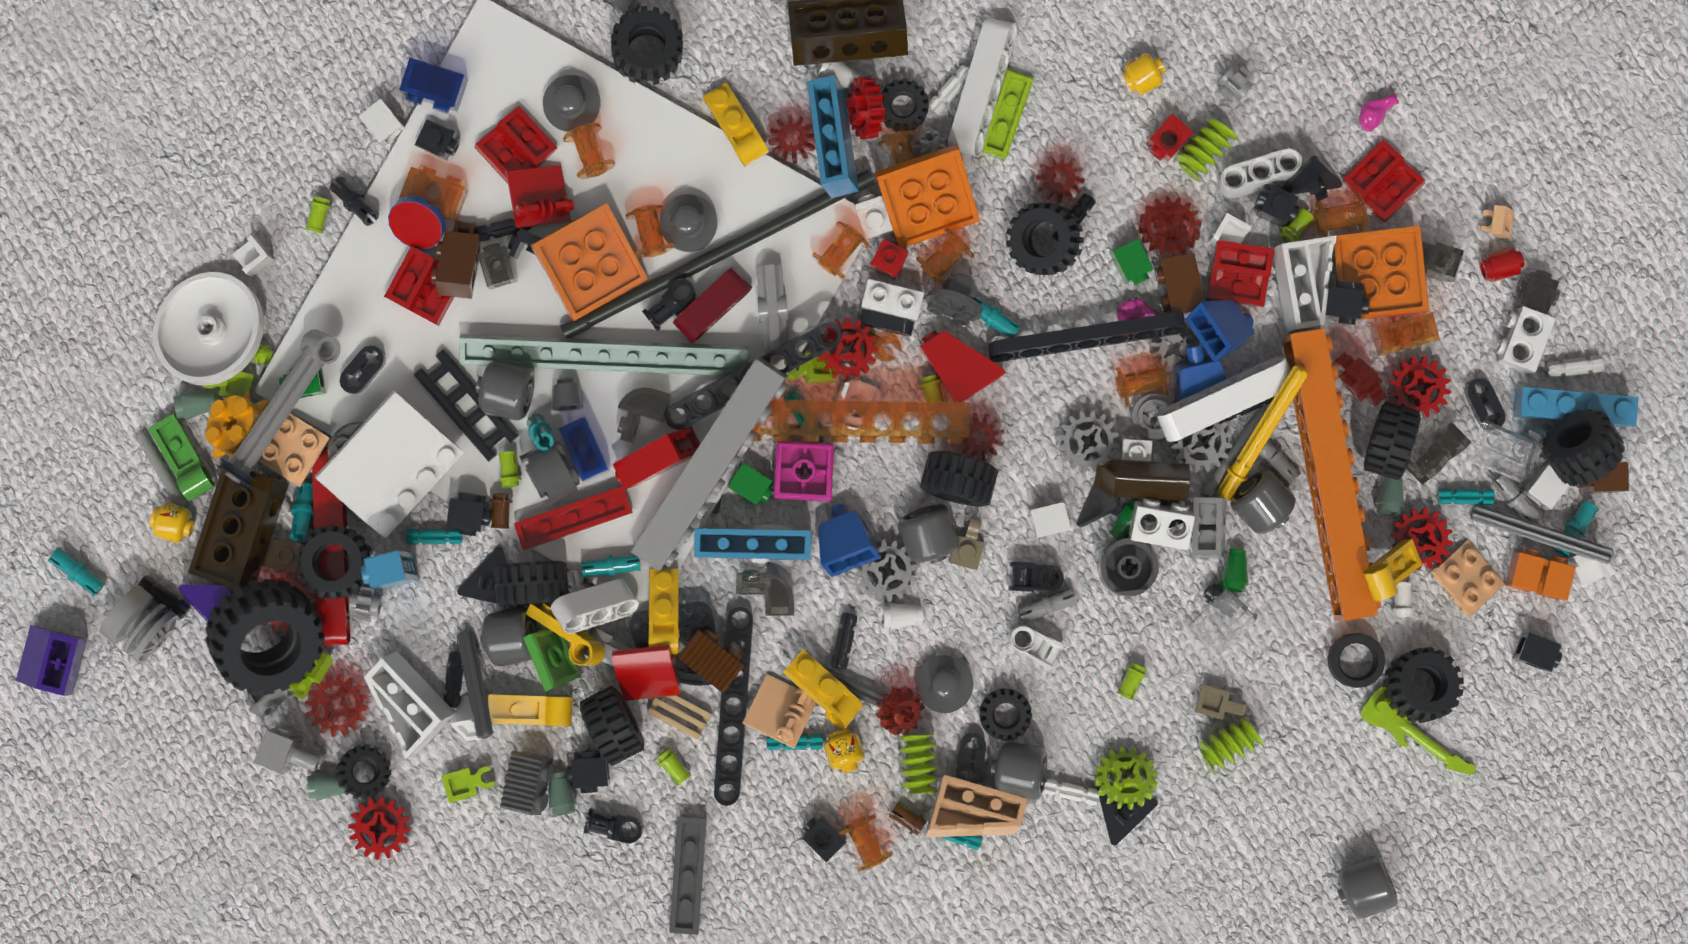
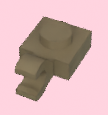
[949,518,985,570]
[1194,684,1248,720]

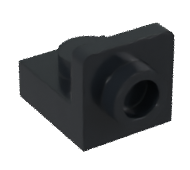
[414,119,460,161]
[507,229,541,259]

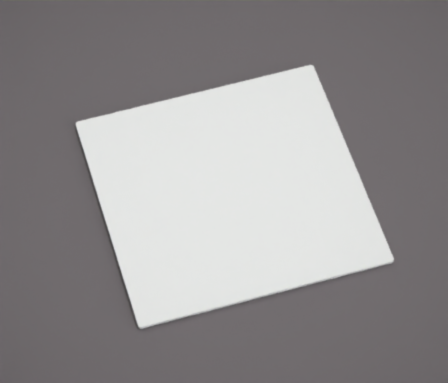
[255,0,865,611]

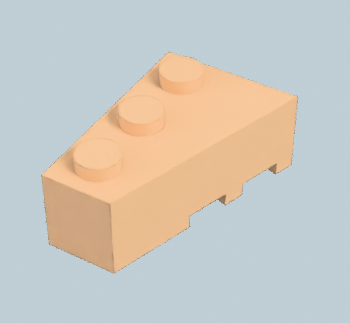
[925,775,1028,837]

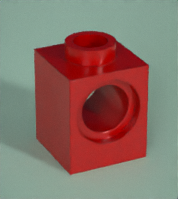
[1147,114,1194,162]
[870,239,909,281]

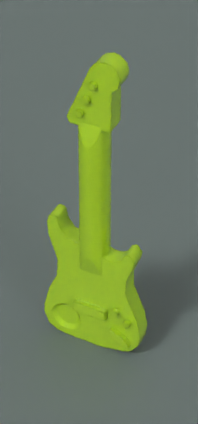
[1360,687,1476,775]

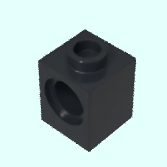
[1512,632,1562,672]
[802,815,847,863]

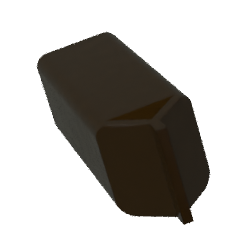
[1094,459,1190,501]

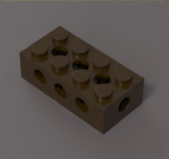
[787,0,908,66]
[188,470,289,589]

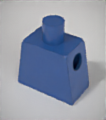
[1185,300,1254,363]
[1174,343,1227,403]
[818,504,882,577]

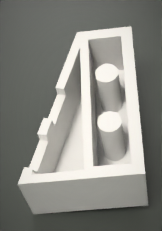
[1273,235,1337,333]
[364,651,455,759]

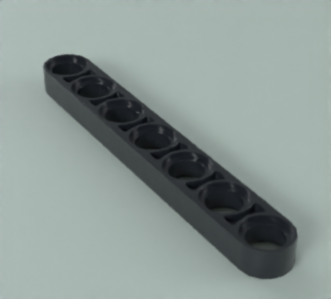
[988,312,1187,362]
[665,320,843,430]
[714,607,753,806]

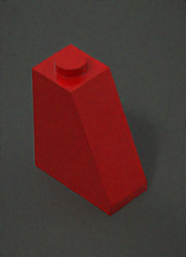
[919,330,1006,406]
[612,426,700,490]

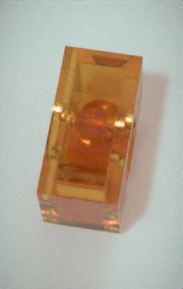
[399,165,469,222]
[1370,312,1440,356]

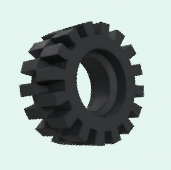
[881,78,929,133]
[979,688,1032,741]
[335,744,392,800]

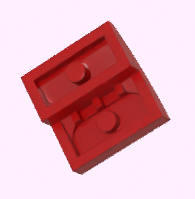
[474,106,558,184]
[1343,140,1425,223]
[1206,240,1275,308]
[384,246,454,326]
[612,645,681,701]

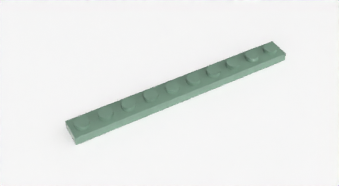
[459,334,749,376]

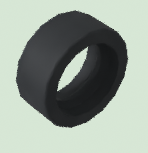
[1327,633,1385,688]

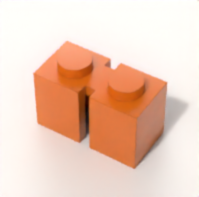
[1505,548,1576,601]

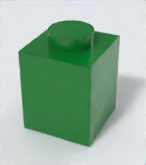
[1110,238,1154,286]
[728,463,774,506]

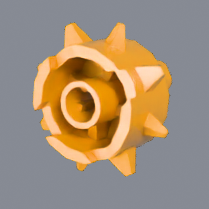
[205,391,271,458]

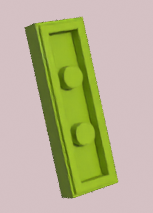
[982,69,1034,160]

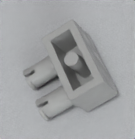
[253,725,327,773]

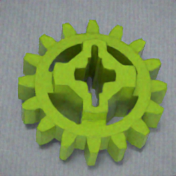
[1095,747,1158,810]

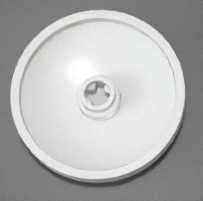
[153,272,264,386]

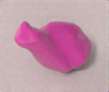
[1359,92,1399,132]
[1116,297,1163,321]

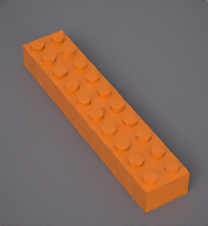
[1281,328,1381,621]

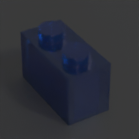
[399,58,468,114]
[558,416,611,482]

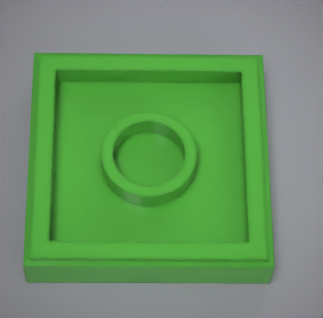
[523,628,581,691]

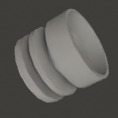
[100,585,178,663]

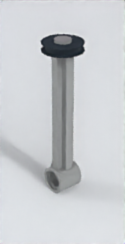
[215,329,341,488]

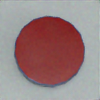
[388,195,446,249]

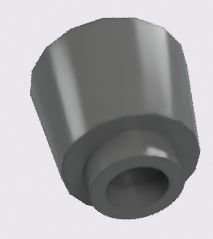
[552,378,584,411]

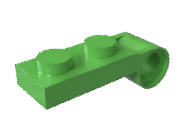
[149,414,215,501]

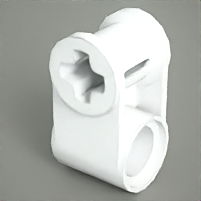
[1008,625,1065,671]

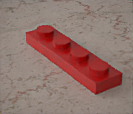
[514,486,633,551]

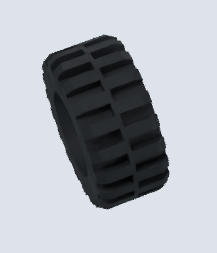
[205,579,325,695]

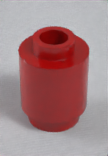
[1479,247,1525,282]

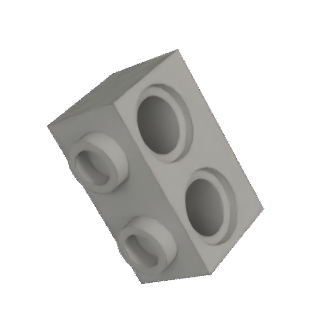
[1192,497,1226,558]

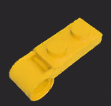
[702,82,769,167]
[1363,539,1422,601]
[649,568,679,654]
[526,602,605,666]
[783,649,863,730]
[486,694,573,726]

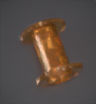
[563,123,615,179]
[878,130,917,165]
[1314,193,1368,238]
[625,205,674,258]
[812,221,869,279]
[916,228,974,286]
[1115,357,1168,407]
[839,814,893,871]

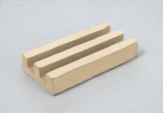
[647,695,712,740]

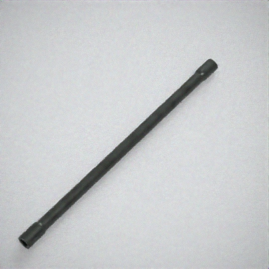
[560,169,875,338]

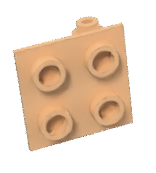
[258,413,330,487]
[1430,540,1504,617]
[742,674,816,749]

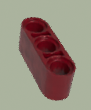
[672,266,753,343]

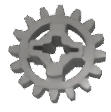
[1057,411,1120,473]
[1169,422,1232,472]
[856,540,918,602]

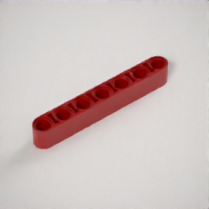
[312,447,351,646]

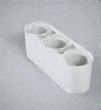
[1219,148,1302,199]
[551,579,639,634]

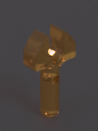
[852,323,901,362]

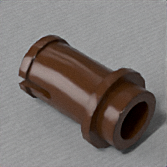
[490,493,513,529]
[889,802,927,836]

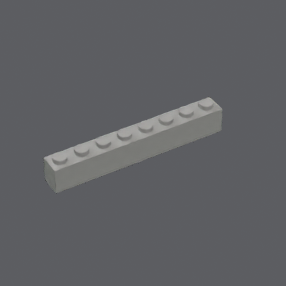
[631,357,789,571]

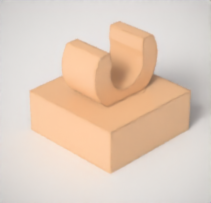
[1480,205,1515,239]

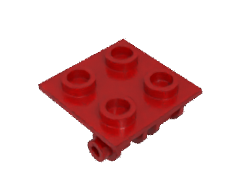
[506,165,574,228]

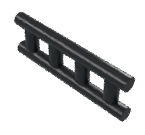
[414,349,519,462]

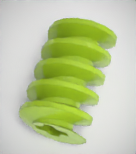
[1176,118,1238,183]
[1199,717,1264,775]
[900,734,938,794]

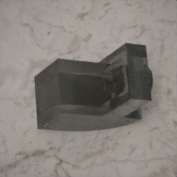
[1423,242,1465,282]
[617,388,672,444]
[1406,421,1471,485]
[736,562,795,616]

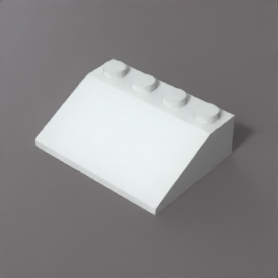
[315,390,464,539]

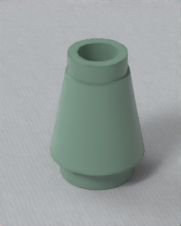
[173,392,216,420]
[1375,477,1404,516]
[307,772,345,801]
[549,772,577,816]

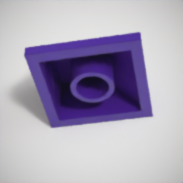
[178,584,233,622]

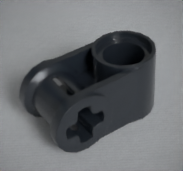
[1008,562,1064,592]

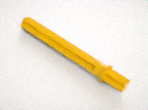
[1216,365,1308,501]

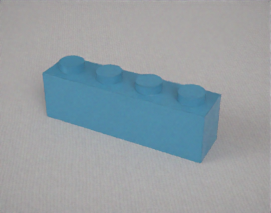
[807,75,859,198]
[1513,387,1639,428]
[694,528,813,560]
[361,550,419,589]

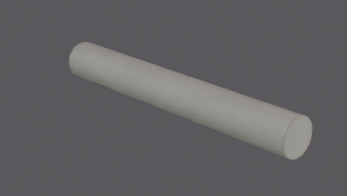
[135,431,188,507]

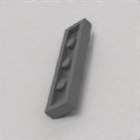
[669,816,707,935]

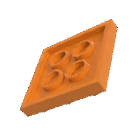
[875,144,980,248]
[530,203,648,321]
[1334,225,1430,321]

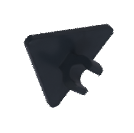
[1281,156,1342,202]
[1077,484,1124,528]
[457,547,519,608]
[1096,786,1158,846]

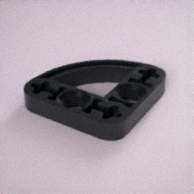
[630,601,718,686]

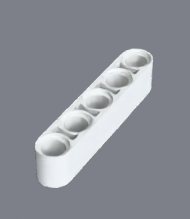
[948,18,1017,157]
[1156,356,1291,442]

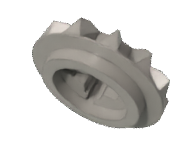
[1150,331,1195,372]
[1132,394,1174,440]

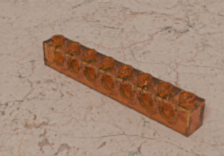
[753,400,971,444]

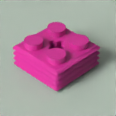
[774,441,834,502]

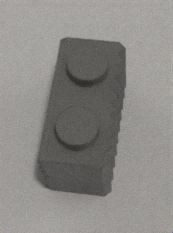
[500,751,554,815]

